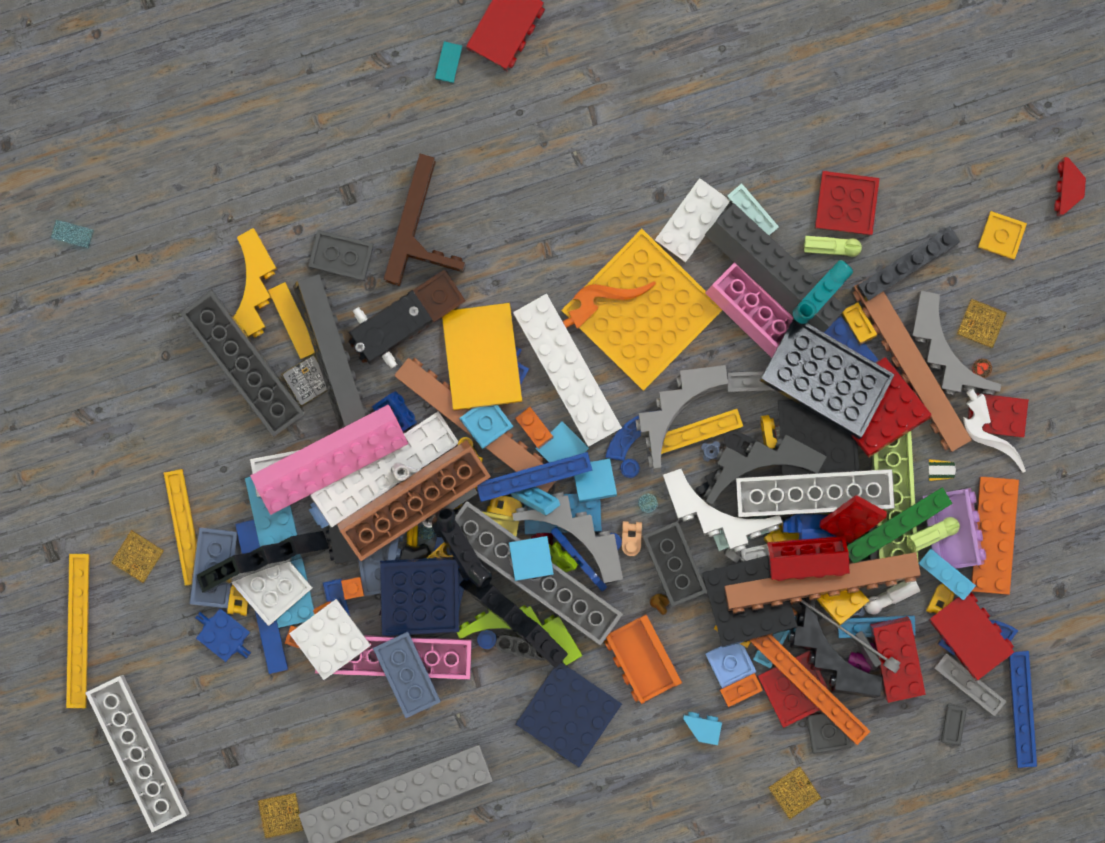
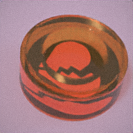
[972,359,992,378]

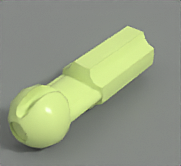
[804,236,862,257]
[906,517,960,552]

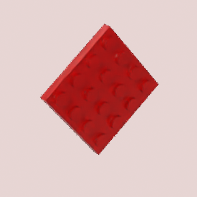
[851,357,932,457]

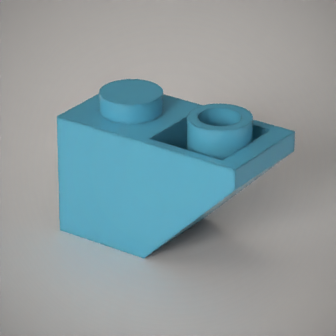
[683,712,722,745]

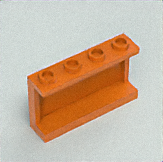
[604,614,682,704]

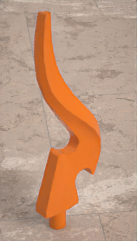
[562,281,656,328]

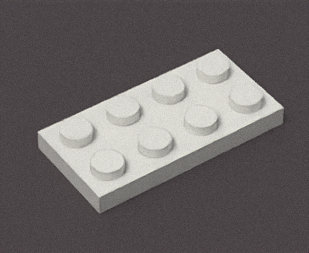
[655,178,731,263]

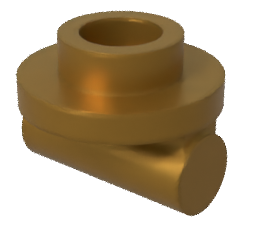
[650,594,669,615]

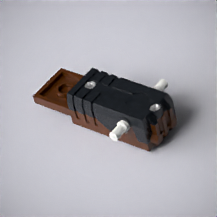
[348,269,466,369]

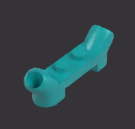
[793,260,853,324]

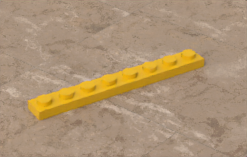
[66,554,90,708]

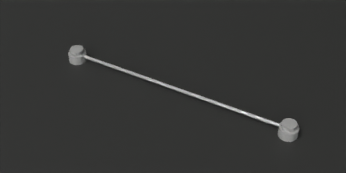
[724,548,900,674]

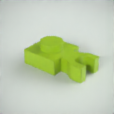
[549,541,578,572]

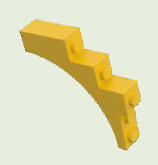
[234,228,278,338]

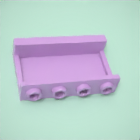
[923,488,986,569]

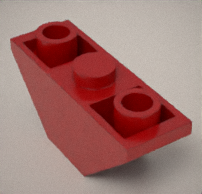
[1054,157,1086,216]

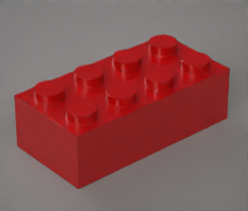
[870,616,926,703]

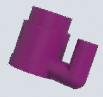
[847,642,875,674]

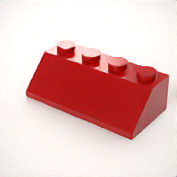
[767,536,850,581]

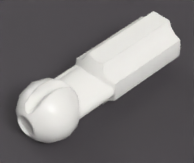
[864,580,920,615]

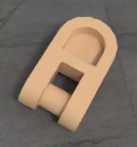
[622,521,642,556]

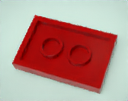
[968,393,1029,438]
[820,495,887,543]

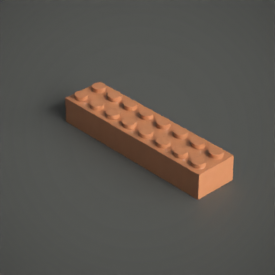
[337,440,491,561]

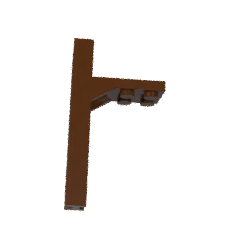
[384,154,466,286]

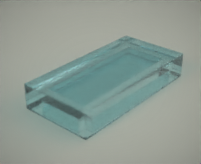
[51,220,94,249]

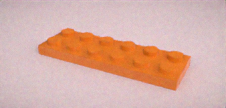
[971,477,1019,595]

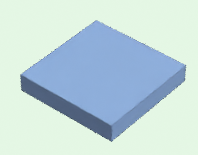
[705,644,756,688]

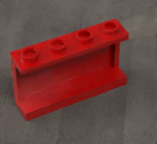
[466,0,545,71]
[929,592,1014,681]

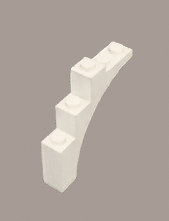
[663,469,782,552]

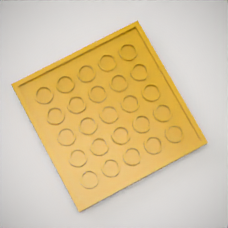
[561,229,722,391]

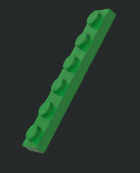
[847,487,953,563]

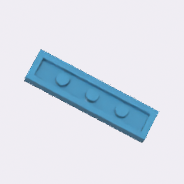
[838,615,916,638]

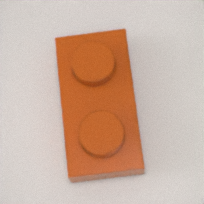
[515,407,554,449]
[720,673,763,707]

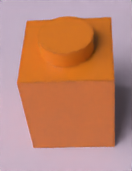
[341,577,364,600]

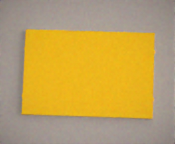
[442,303,522,411]

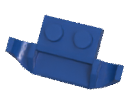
[783,514,837,540]

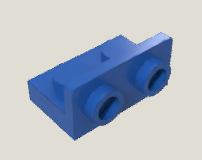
[372,391,417,432]

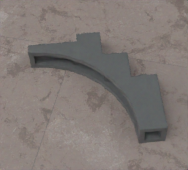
[704,435,827,505]

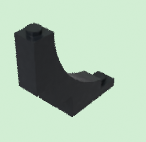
[197,531,329,593]

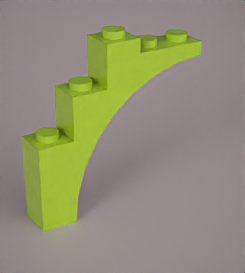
[456,605,583,665]

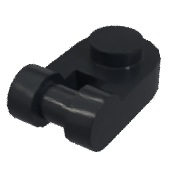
[724,431,760,457]

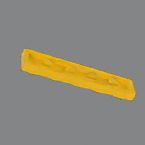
[649,409,743,454]

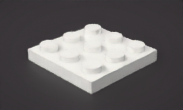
[231,562,313,626]
[289,599,371,680]

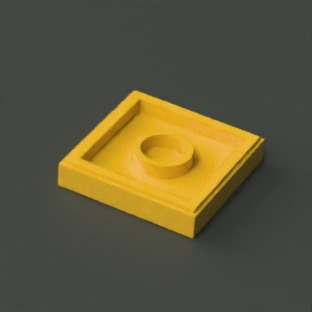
[978,211,1027,260]

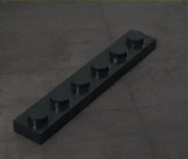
[856,226,960,302]

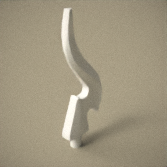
[963,389,1026,473]

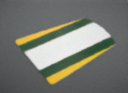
[929,459,956,481]

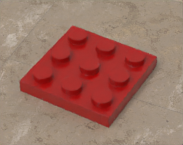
[815,171,880,236]
[757,650,829,728]

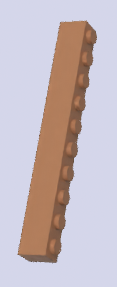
[852,276,972,452]
[394,358,556,493]
[724,552,921,613]

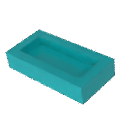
[435,41,463,84]

